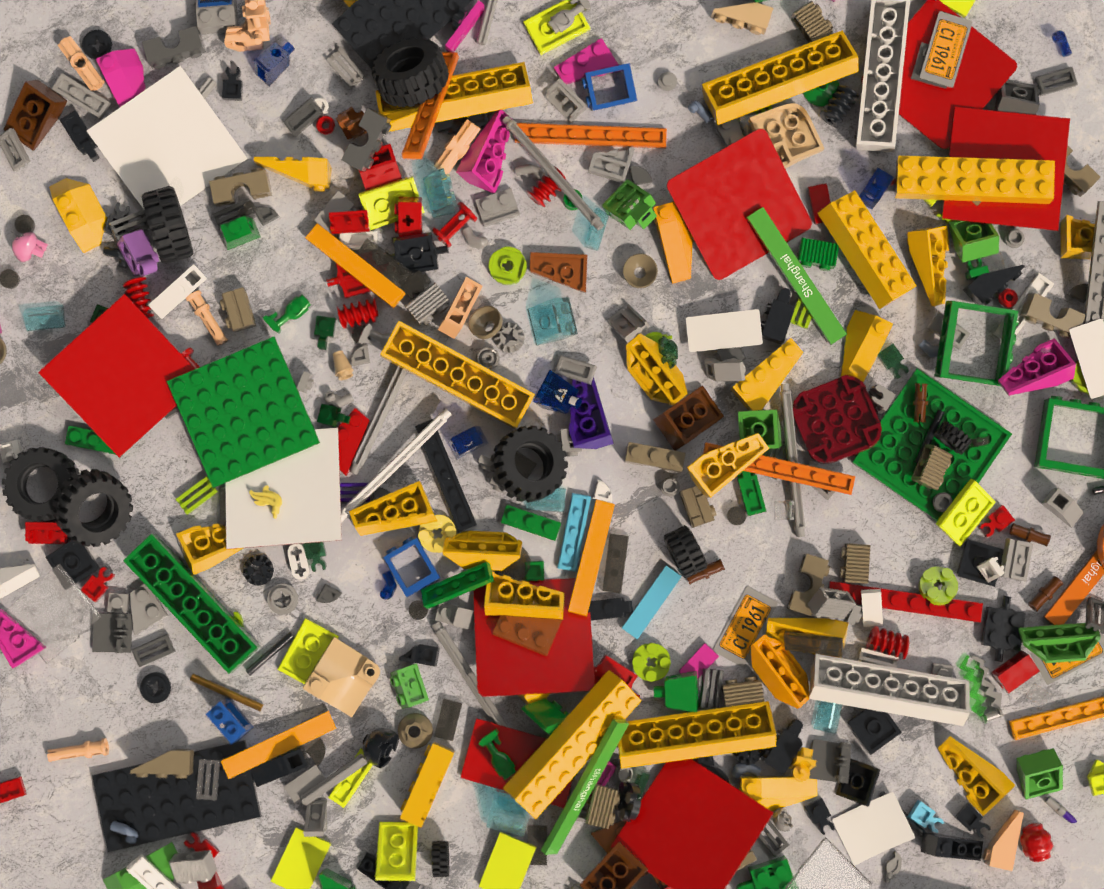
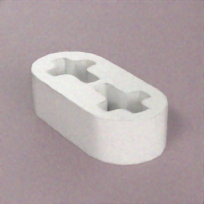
[288,544,310,580]

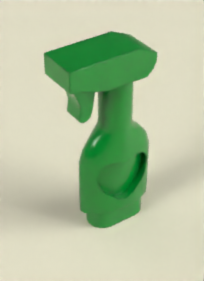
[263,294,311,334]
[479,728,516,780]

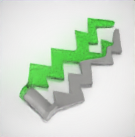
[959,655,1003,724]

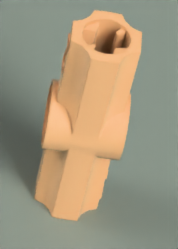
[57,36,105,92]
[434,119,480,175]

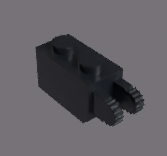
[761,288,794,345]
[762,719,804,774]

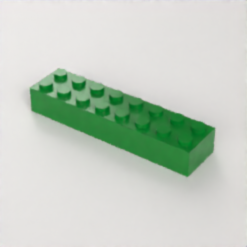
[123,534,261,674]

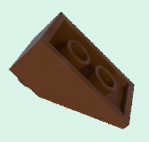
[3,80,67,151]
[653,385,724,451]
[580,842,648,889]

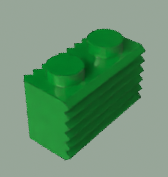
[797,238,839,271]

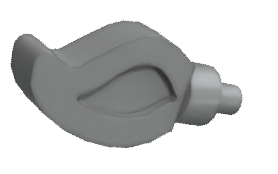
[885,852,902,883]

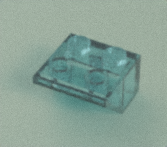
[423,168,458,218]
[486,789,530,837]

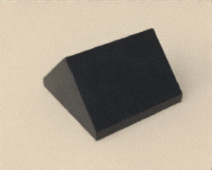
[836,758,881,807]

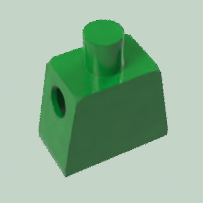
[220,216,261,250]
[654,671,699,712]

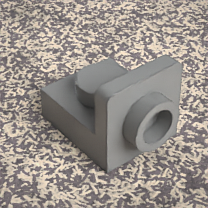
[560,429,582,457]

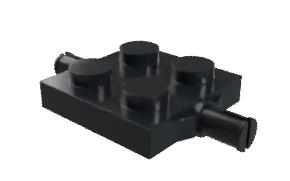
[383,232,449,275]
[981,596,1026,662]

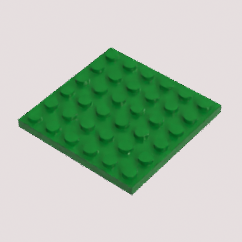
[167,336,320,488]
[852,369,1012,522]

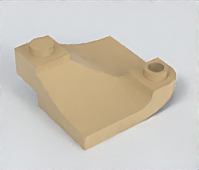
[748,103,824,169]
[303,637,380,717]

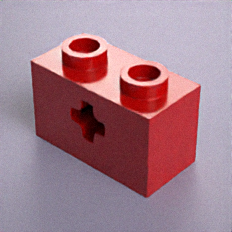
[395,197,422,237]

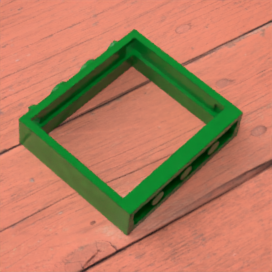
[934,301,1019,386]
[1034,396,1104,479]

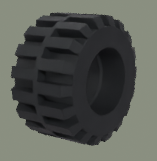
[664,525,707,579]

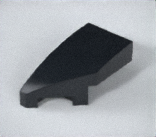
[399,644,440,667]

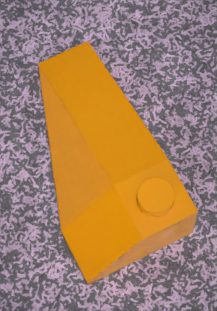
[653,202,693,284]

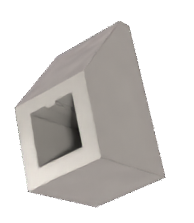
[1041,488,1084,528]

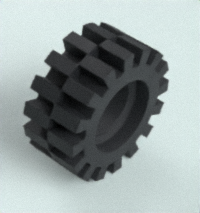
[934,421,972,454]
[432,841,450,877]

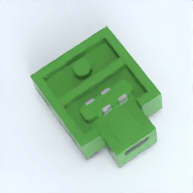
[601,179,657,230]

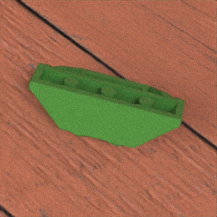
[1018,623,1101,663]
[103,842,178,889]

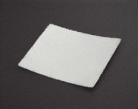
[832,792,915,865]

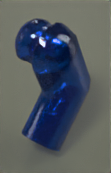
[1052,30,1072,57]
[380,571,397,600]

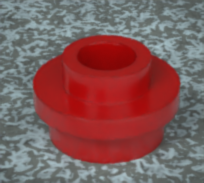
[316,116,335,135]
[998,288,1018,308]

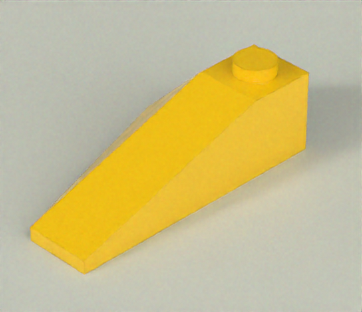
[253,157,332,192]
[907,226,949,306]
[841,310,893,382]
[687,433,769,498]
[176,523,243,575]
[766,618,849,658]
[938,736,1016,816]
[739,776,817,811]

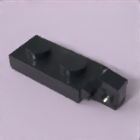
[60,110,100,162]
[436,113,489,134]

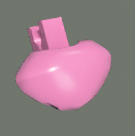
[12,232,48,262]

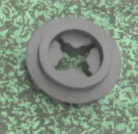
[494,322,525,353]
[267,584,298,615]

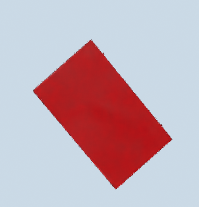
[460,718,573,808]

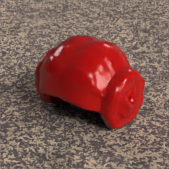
[1020,823,1054,862]

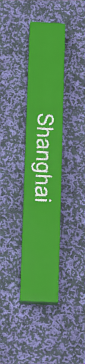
[746,207,847,345]
[541,719,629,855]

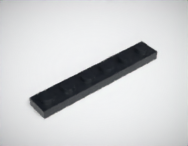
[415,419,477,532]

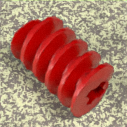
[526,166,566,207]
[123,277,154,318]
[337,298,379,329]
[866,626,910,660]

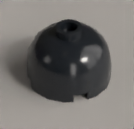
[362,728,399,769]

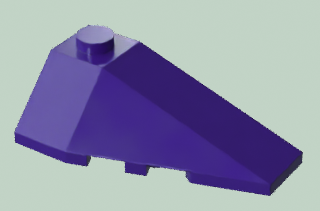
[569,377,614,449]

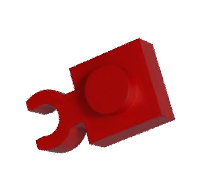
[978,505,1015,537]
[80,567,115,602]
[184,832,220,859]

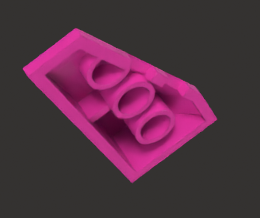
[96,49,146,107]
[456,110,512,193]
[998,338,1076,396]

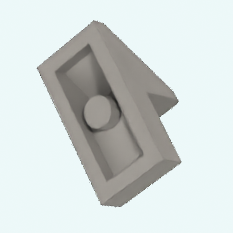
[435,602,475,630]
[303,800,327,837]

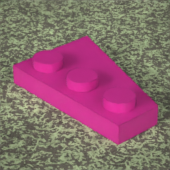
[554,38,622,84]
[0,609,47,669]

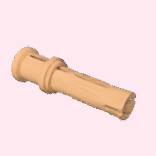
[185,290,228,346]
[47,738,109,762]

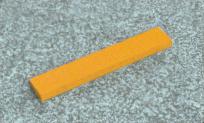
[305,223,405,309]
[568,500,615,616]
[1009,696,1104,740]
[221,711,337,779]

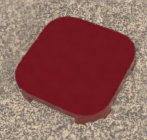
[793,375,882,464]

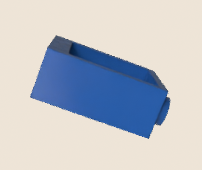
[582,63,638,111]
[383,537,441,597]
[205,698,253,744]

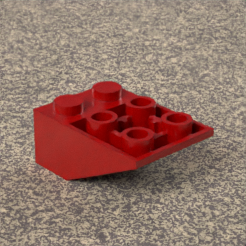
[359,144,402,191]

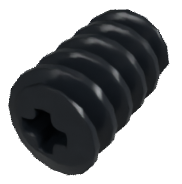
[820,85,859,128]

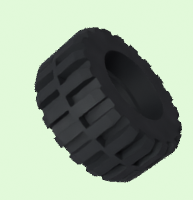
[371,37,449,107]
[141,186,194,264]
[490,425,568,502]
[2,447,80,522]
[53,469,133,547]

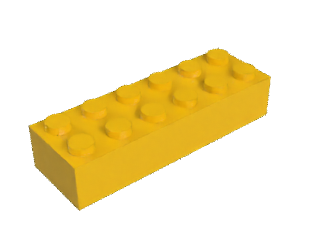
[818,190,917,310]

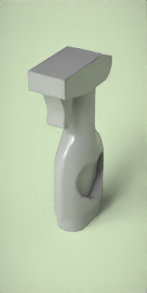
[548,0,591,34]
[357,324,392,348]

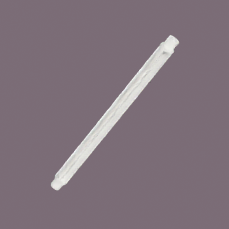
[341,409,452,522]

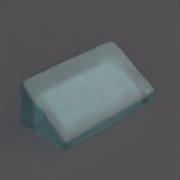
[584,208,609,251]
[23,305,65,331]
[526,488,566,512]
[814,701,842,733]

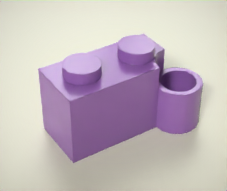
[117,229,159,277]

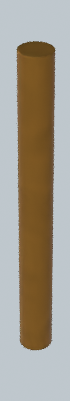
[190,673,263,711]

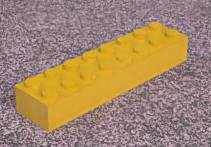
[702,30,858,125]
[375,62,533,132]
[895,155,1055,204]
[380,321,535,429]
[503,670,641,819]
[617,701,776,769]

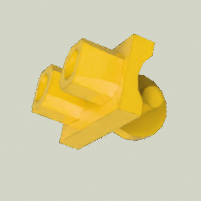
[789,747,816,782]

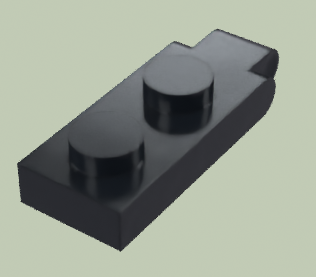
[588,598,633,621]

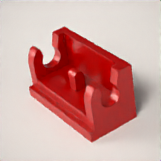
[329,210,370,234]
[25,522,68,544]
[990,650,1040,694]

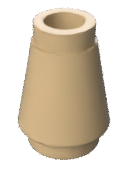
[332,351,354,380]

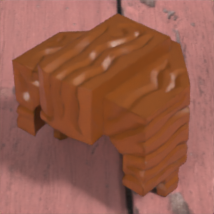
[336,107,367,140]

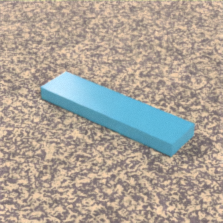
[558,493,591,572]
[622,566,682,640]

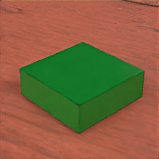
[525,561,545,581]

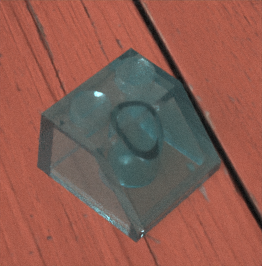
[527,297,578,346]

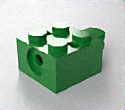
[736,855,797,889]

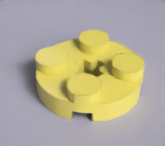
[418,515,457,553]

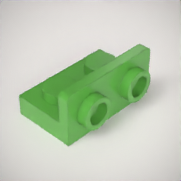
[390,663,429,709]

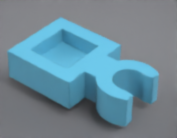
[907,800,944,833]

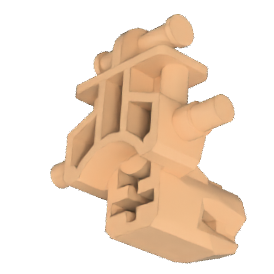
[224,0,271,52]

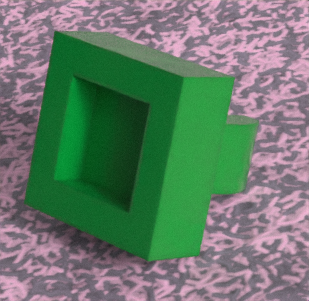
[965,258,989,280]

